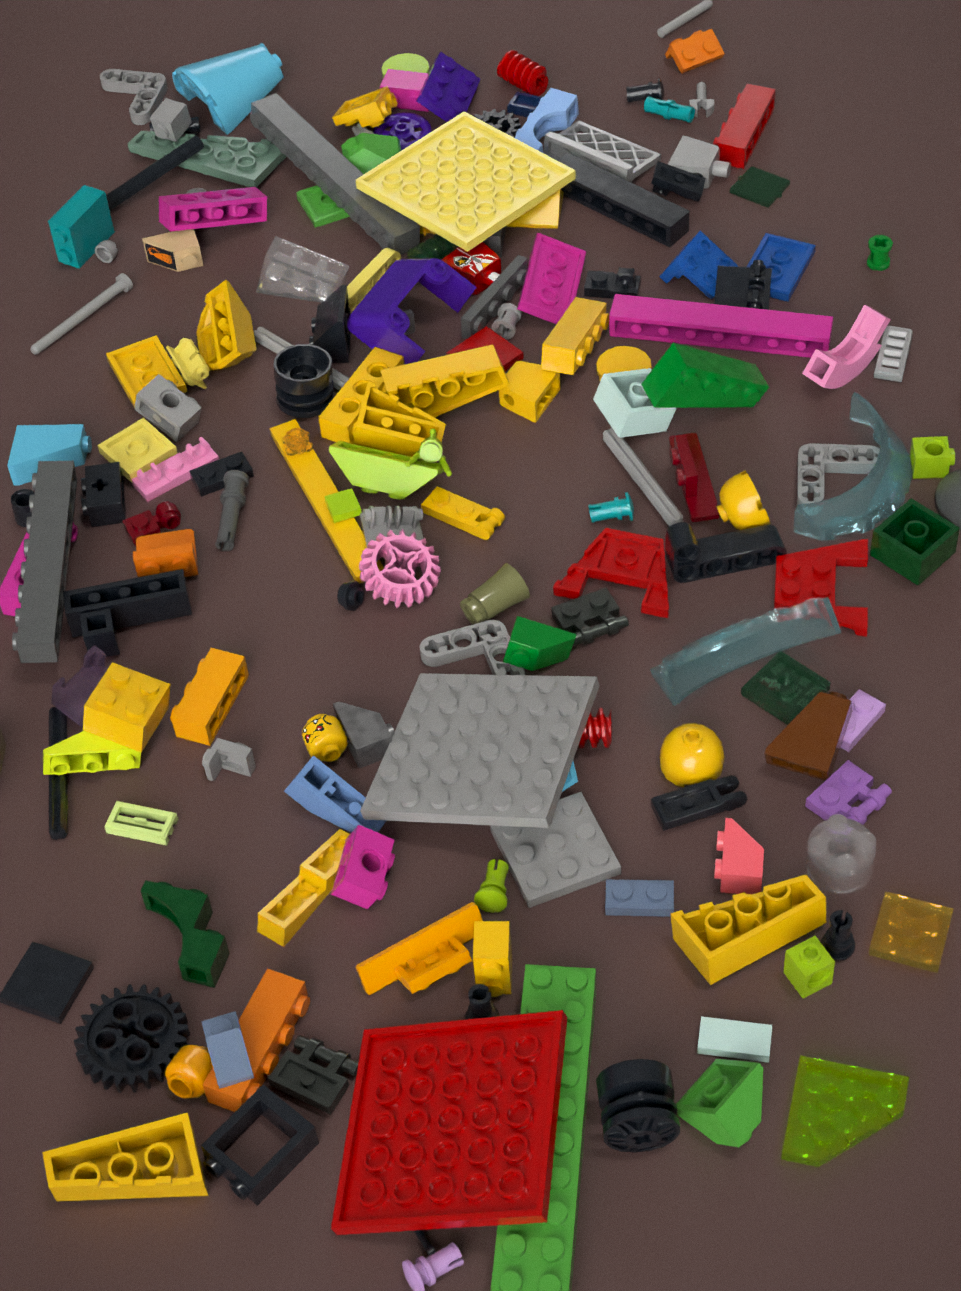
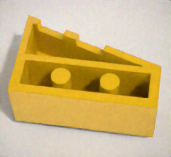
[353,381,446,462]

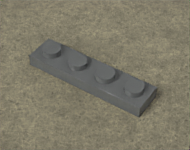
[461,255,527,339]

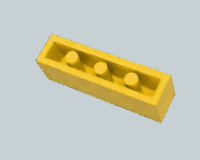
[541,297,609,375]

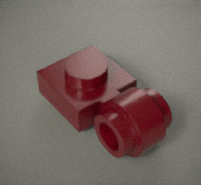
[122,501,181,547]

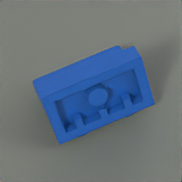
[659,231,738,299]

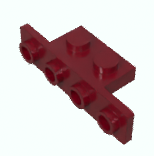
[669,433,720,522]

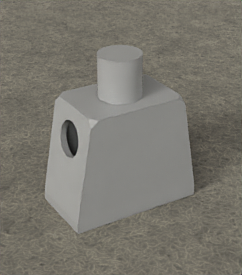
[668,135,731,188]

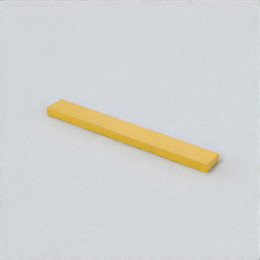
[269,419,384,583]

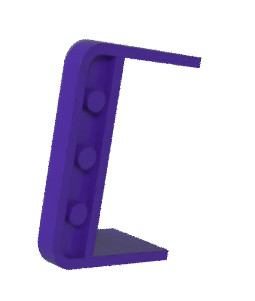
[347,258,477,365]

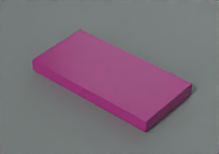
[517,233,586,324]

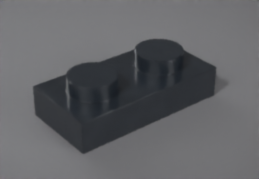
[189,451,254,497]

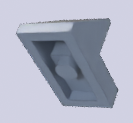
[201,1011,254,1089]

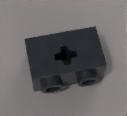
[81,462,126,527]

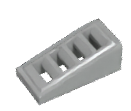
[874,326,913,382]

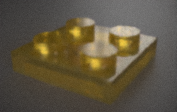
[869,891,954,973]

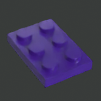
[416,51,480,122]

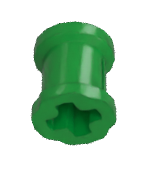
[867,235,893,271]

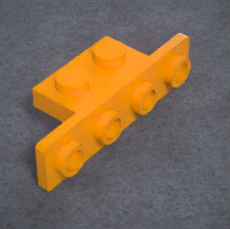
[356,902,483,995]

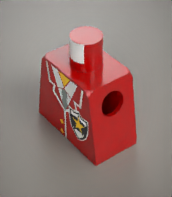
[441,242,501,295]

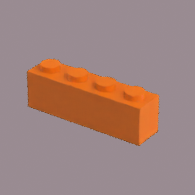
[202,968,310,1112]

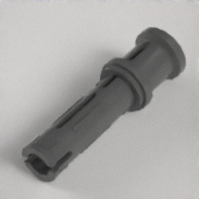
[215,470,249,551]

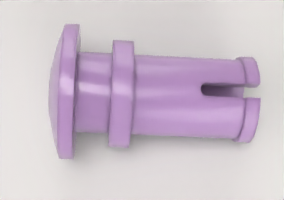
[402,1242,464,1291]

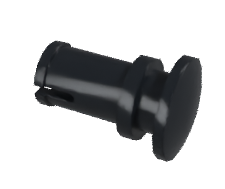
[626,78,664,103]
[821,910,856,961]
[465,984,499,1020]

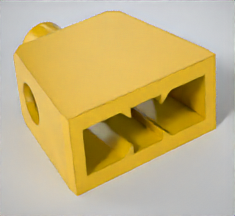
[499,361,560,423]

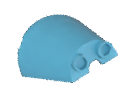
[172,43,284,135]

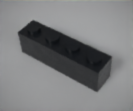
[63,569,192,637]

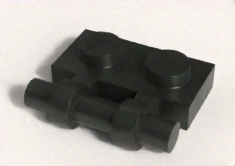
[551,587,629,647]
[268,1035,358,1115]

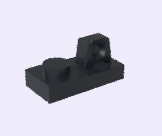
[651,161,706,202]
[584,267,641,299]

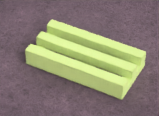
[105,801,179,846]

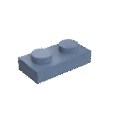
[605,879,674,917]

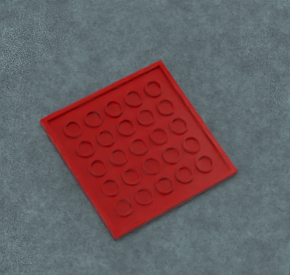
[331,1010,568,1235]

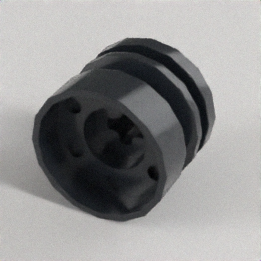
[273,344,334,418]
[596,1059,680,1153]

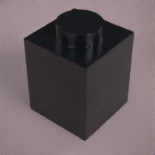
[80,608,120,660]

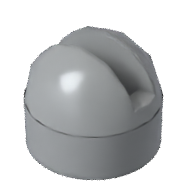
[95,240,118,263]

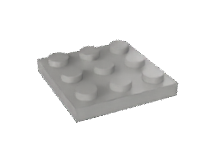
[490,792,621,908]

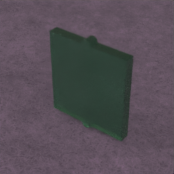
[730,166,790,208]

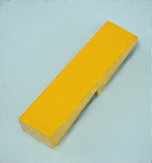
[257,829,350,947]

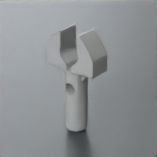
[689,82,714,118]

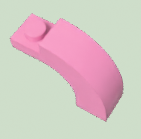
[802,305,891,389]

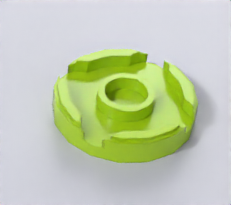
[382,53,429,78]

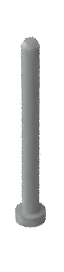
[30,273,133,355]

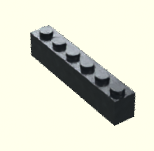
[557,152,690,247]

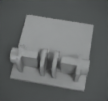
[360,506,426,547]

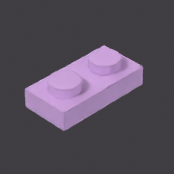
[841,689,886,752]

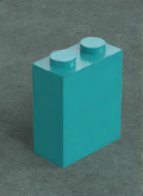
[48,185,115,269]

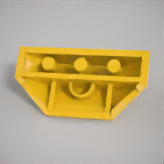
[196,280,257,371]

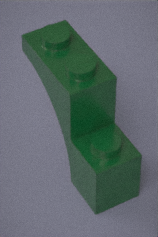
[140,880,230,988]

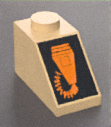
[142,229,203,272]

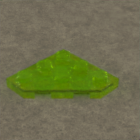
[781,1055,909,1167]

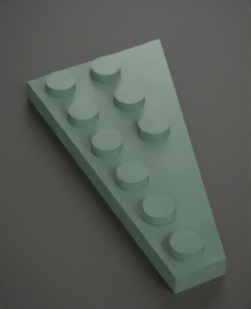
[127,131,287,188]

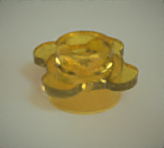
[282,428,313,456]

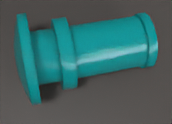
[588,492,634,523]

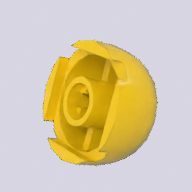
[716,470,771,530]
[660,723,725,788]

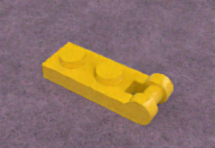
[421,486,505,540]

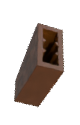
[764,691,853,781]

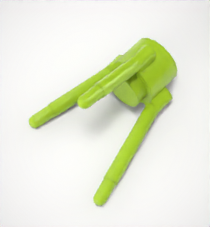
[405,429,452,476]

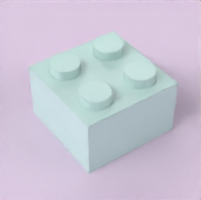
[593,368,676,438]

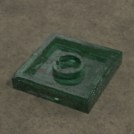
[741,651,831,725]

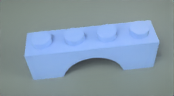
[515,88,579,153]

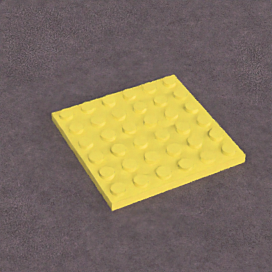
[356,112,576,252]

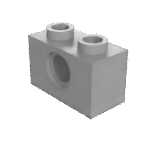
[134,374,202,442]

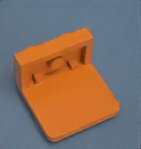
[133,529,199,577]

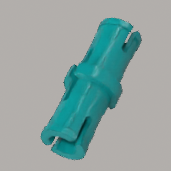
[644,96,695,123]

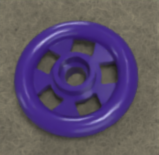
[373,113,432,151]

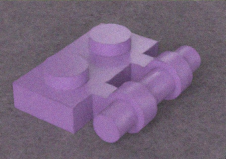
[805,760,892,834]

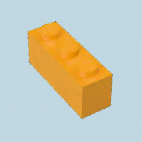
[170,648,249,746]

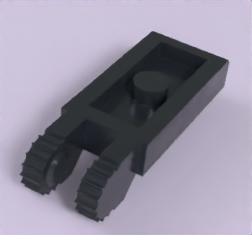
[651,775,748,831]

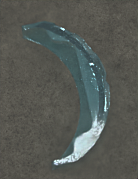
[793,392,912,541]
[650,597,841,706]

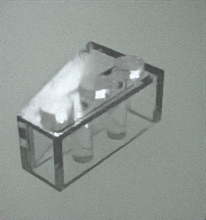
[256,236,350,303]

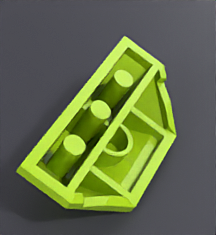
[329,441,444,500]

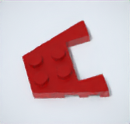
[553,528,669,618]
[774,539,868,637]

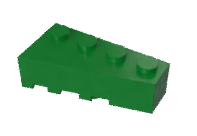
[641,342,769,408]

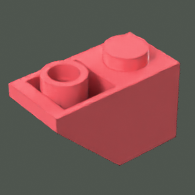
[714,818,764,894]

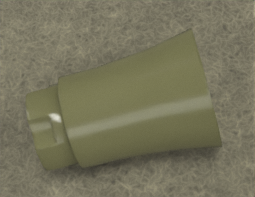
[460,563,530,624]

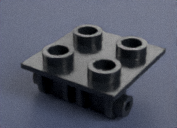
[714,260,772,310]

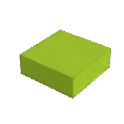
[324,488,362,523]

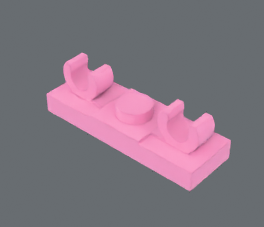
[132,437,220,502]

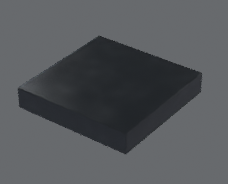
[0,941,94,1024]

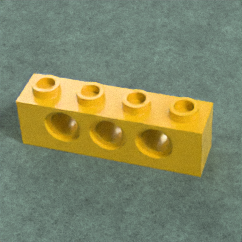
[319,347,404,444]

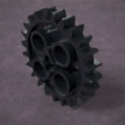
[74,984,190,1093]

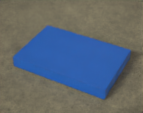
[747,233,816,302]

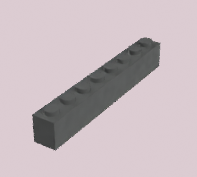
[12,460,77,663]

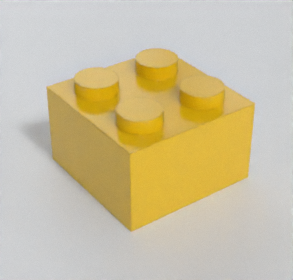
[83,662,171,752]

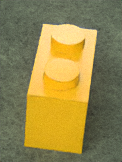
[473,921,512,997]

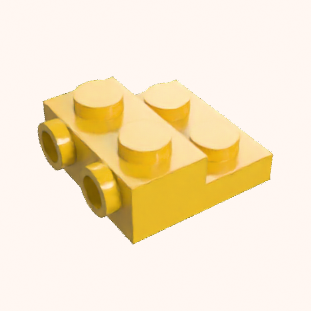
[332,86,397,128]

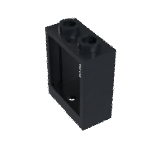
[201,1085,319,1206]

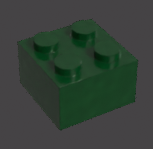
[870,498,960,586]

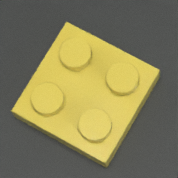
[98,418,178,482]

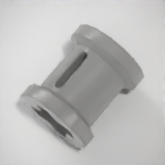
[492,303,522,340]

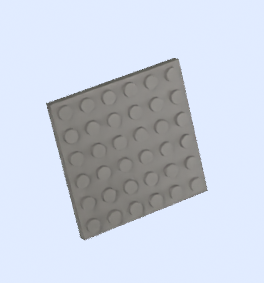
[360,673,600,828]

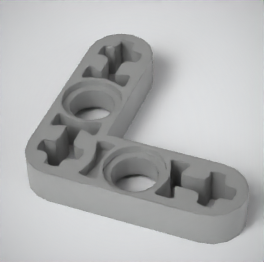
[100,69,168,125]
[797,443,883,515]
[420,620,525,675]

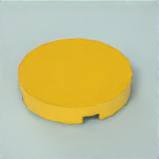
[596,346,652,381]

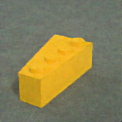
[380,345,510,418]
[670,875,827,985]
[42,1112,208,1201]

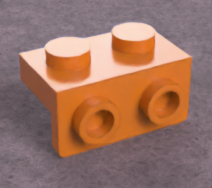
[665,29,725,74]

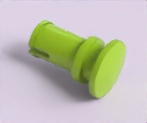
[474,859,509,913]

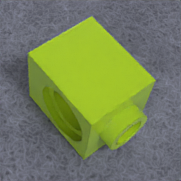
[909,436,955,479]
[783,936,835,999]

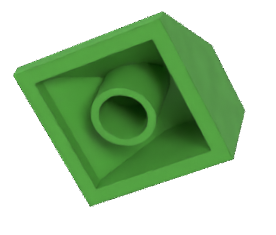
[341,133,401,174]
[676,1059,763,1147]

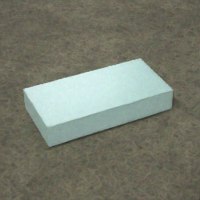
[697,1016,772,1063]

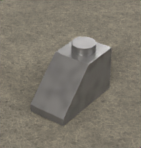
[333,702,395,768]

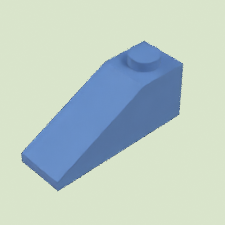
[284,755,387,833]

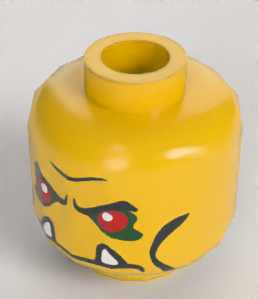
[302,714,348,762]

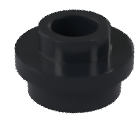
[337,580,364,611]

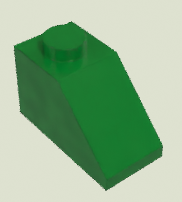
[503,616,576,671]

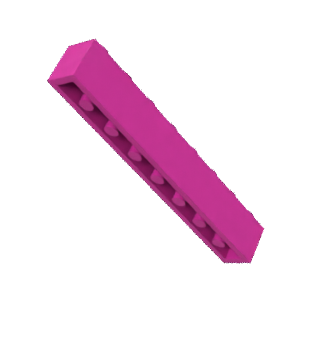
[609,294,833,358]

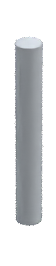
[657,0,713,38]

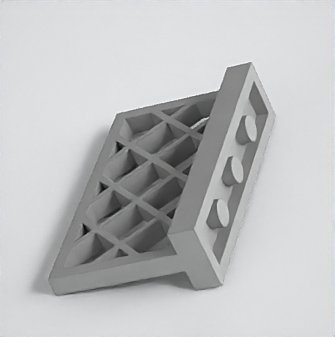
[543,121,661,183]

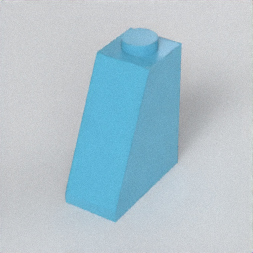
[7,424,92,485]

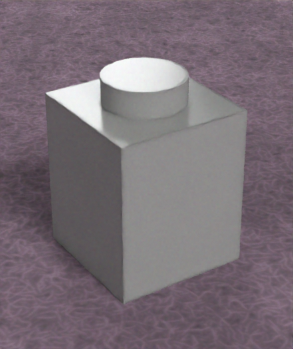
[150,98,192,142]

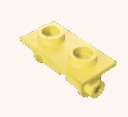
[166,338,210,389]

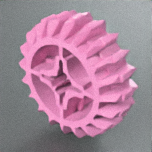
[359,529,441,609]

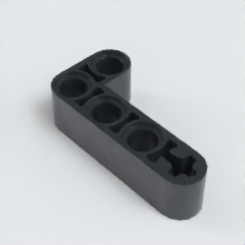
[665,522,787,583]

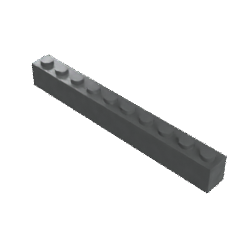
[250,93,420,255]

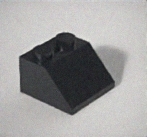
[309,285,352,363]

